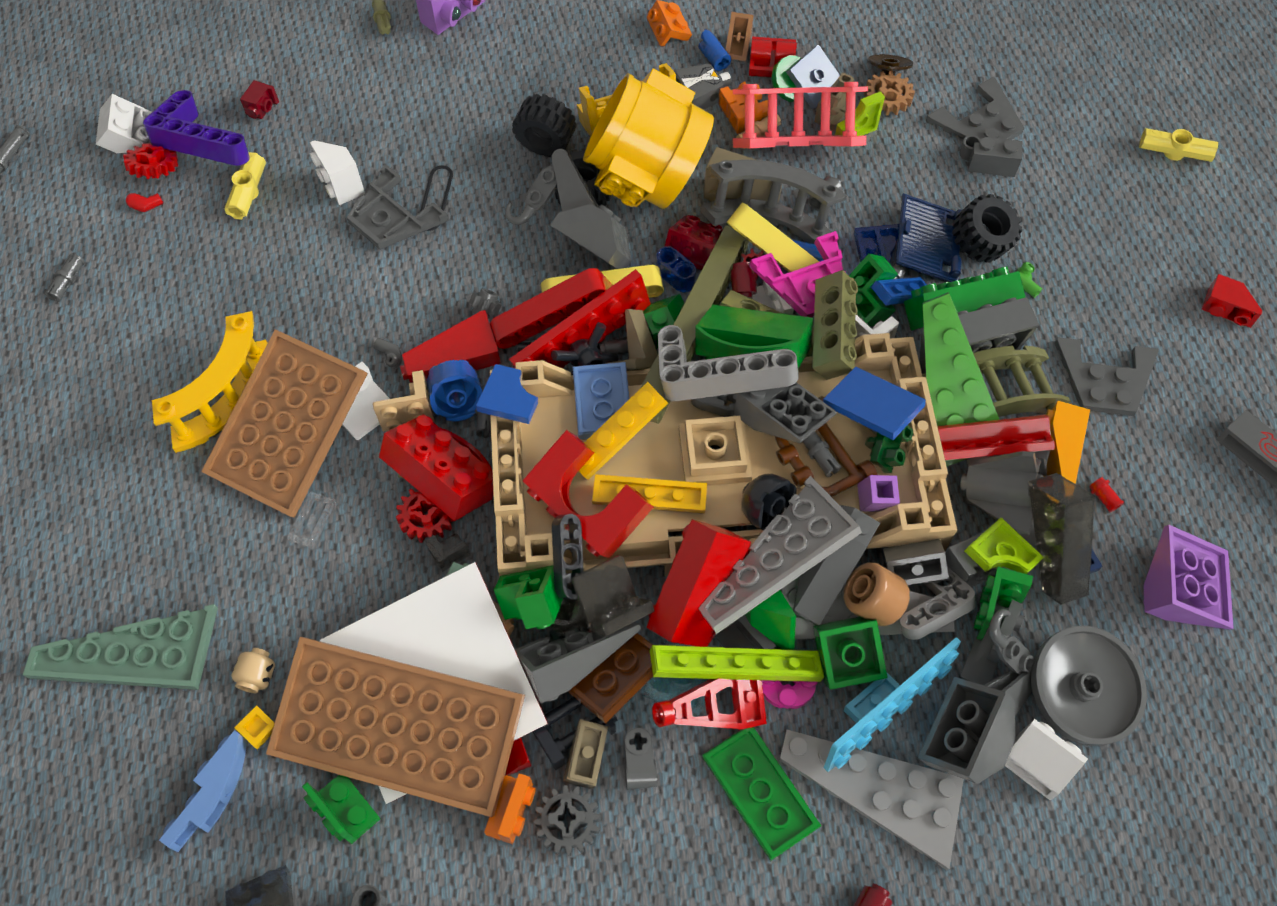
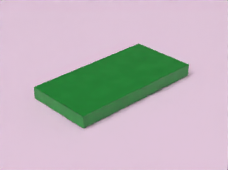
[702,727,821,862]

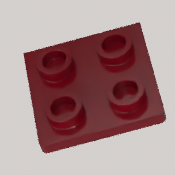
[662,215,723,270]

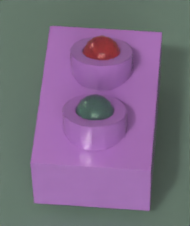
[416,0,485,35]

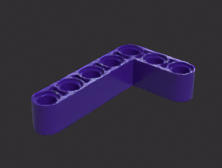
[143,90,250,166]

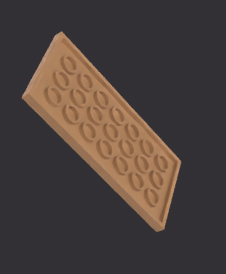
[266,637,525,817]

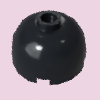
[742,474,797,531]

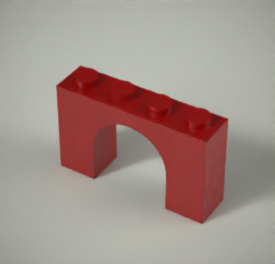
[522,430,654,558]

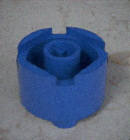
[427,360,482,421]

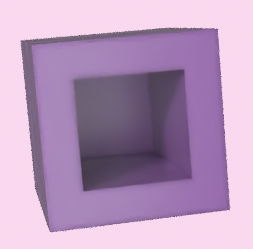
[857,475,900,512]

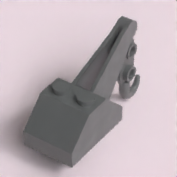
[505,149,632,269]
[918,609,1034,784]

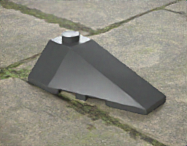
[793,505,880,627]
[515,615,641,703]

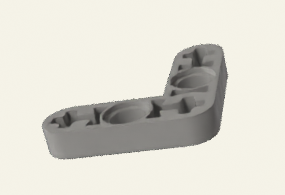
[900,567,976,640]

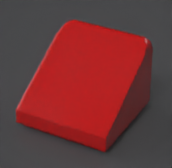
[505,738,531,776]

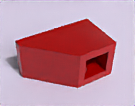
[1201,274,1262,328]

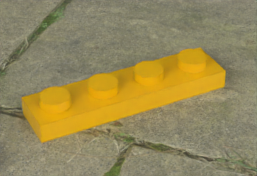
[579,382,668,480]
[592,474,707,513]

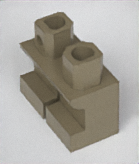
[814,73,859,131]

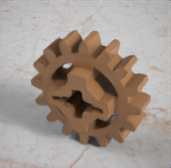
[864,71,915,115]

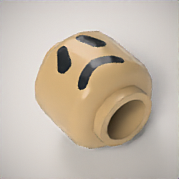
[231,648,275,694]

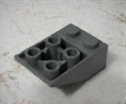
[734,382,837,443]

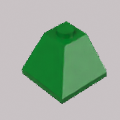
[643,294,685,349]
[745,590,796,650]

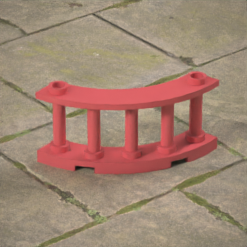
[733,82,868,149]

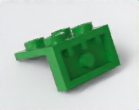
[973,567,1033,640]
[302,775,381,844]

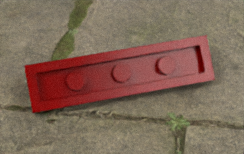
[937,415,1055,460]

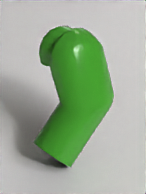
[1016,262,1043,298]

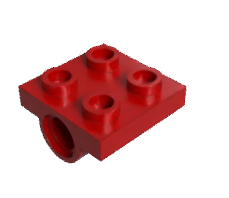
[749,36,797,77]

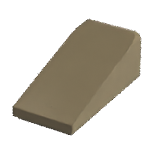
[625,309,658,359]
[563,719,608,789]

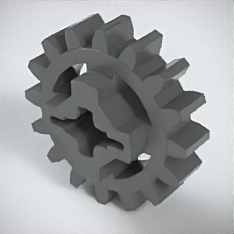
[534,785,601,856]

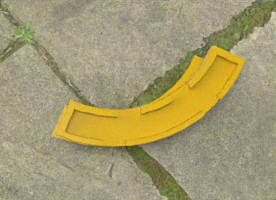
[152,311,268,453]

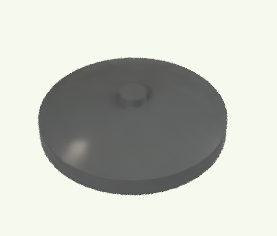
[1031,626,1147,746]

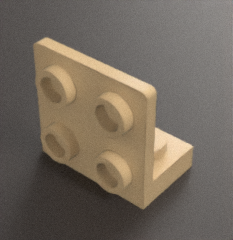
[373,370,435,431]

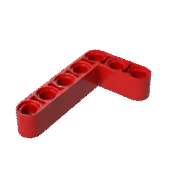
[490,268,613,349]

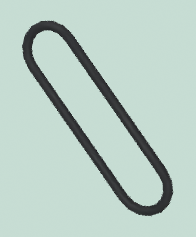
[420,165,453,231]

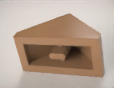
[726,12,754,61]

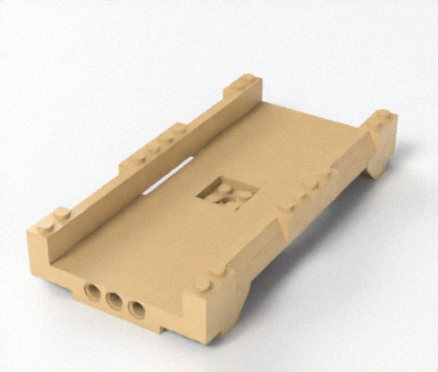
[490,333,957,576]

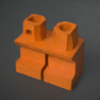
[719,81,768,134]

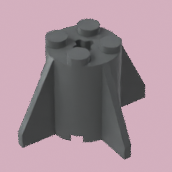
[961,450,1050,535]

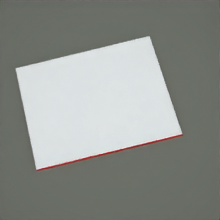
[320,562,548,804]

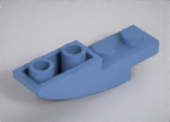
[159,730,247,852]

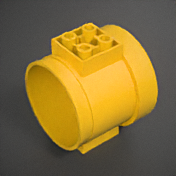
[583,68,714,209]

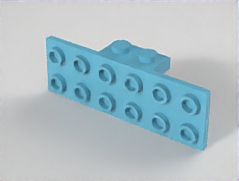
[823,637,961,772]

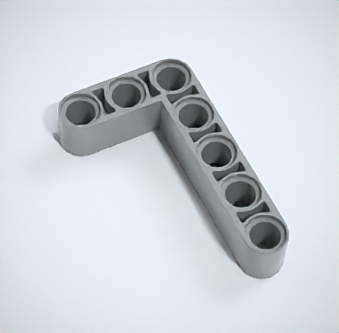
[658,325,799,401]

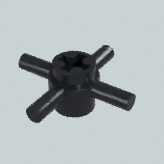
[551,322,619,375]

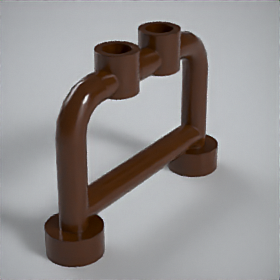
[775,396,878,497]

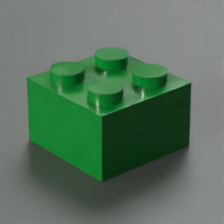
[813,617,888,690]

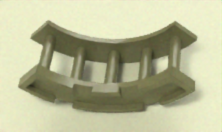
[922,346,1071,417]

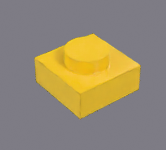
[234,706,275,750]

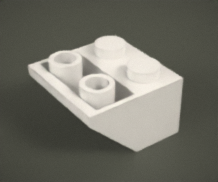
[96,94,152,153]
[310,141,365,205]
[1005,719,1088,800]

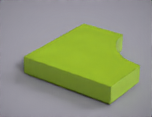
[835,91,885,135]
[964,518,1044,574]

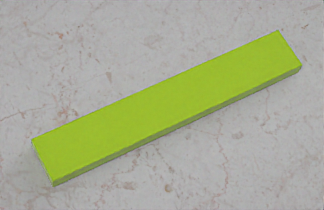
[650,645,824,682]

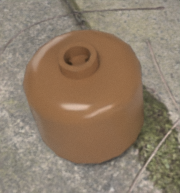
[843,562,910,627]

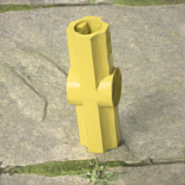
[1139,128,1218,162]
[224,152,266,220]

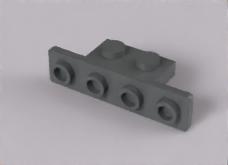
[960,600,1025,685]

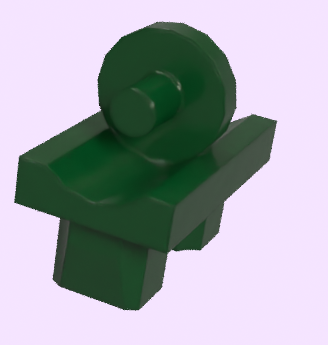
[865,425,913,473]

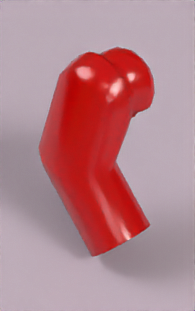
[126,193,164,212]

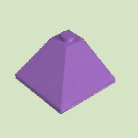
[1144,525,1233,630]

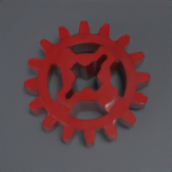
[123,143,178,179]
[396,489,454,543]

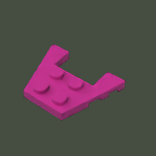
[749,231,846,318]

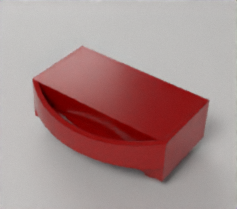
[379,414,494,521]
[647,519,751,647]

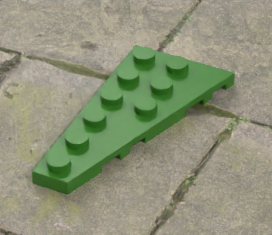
[922,292,1000,467]

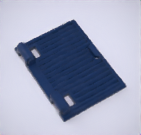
[895,193,962,282]

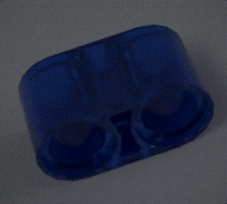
[656,247,696,293]

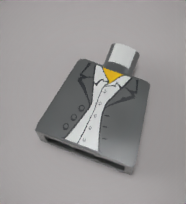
[675,64,732,110]

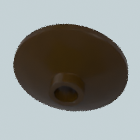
[868,54,913,75]

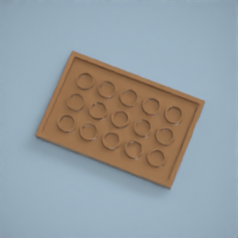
[201,329,368,518]

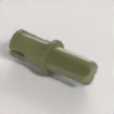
[372,0,391,35]

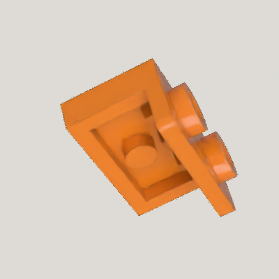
[647,0,692,46]
[484,773,536,844]

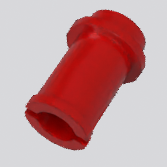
[1089,477,1124,513]

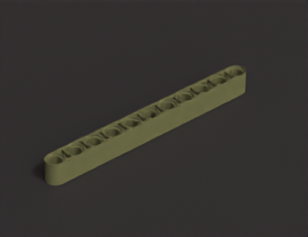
[641,225,749,424]

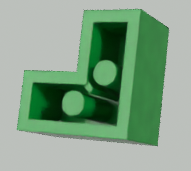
[849,254,898,327]
[494,565,563,629]

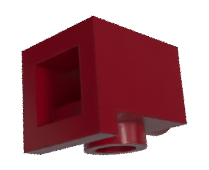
[240,80,279,119]

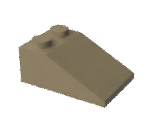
[704,147,782,203]

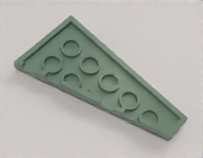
[23,604,218,690]

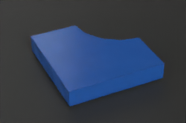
[476,364,538,424]

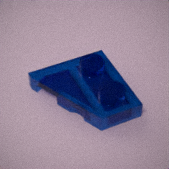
[854,224,899,263]

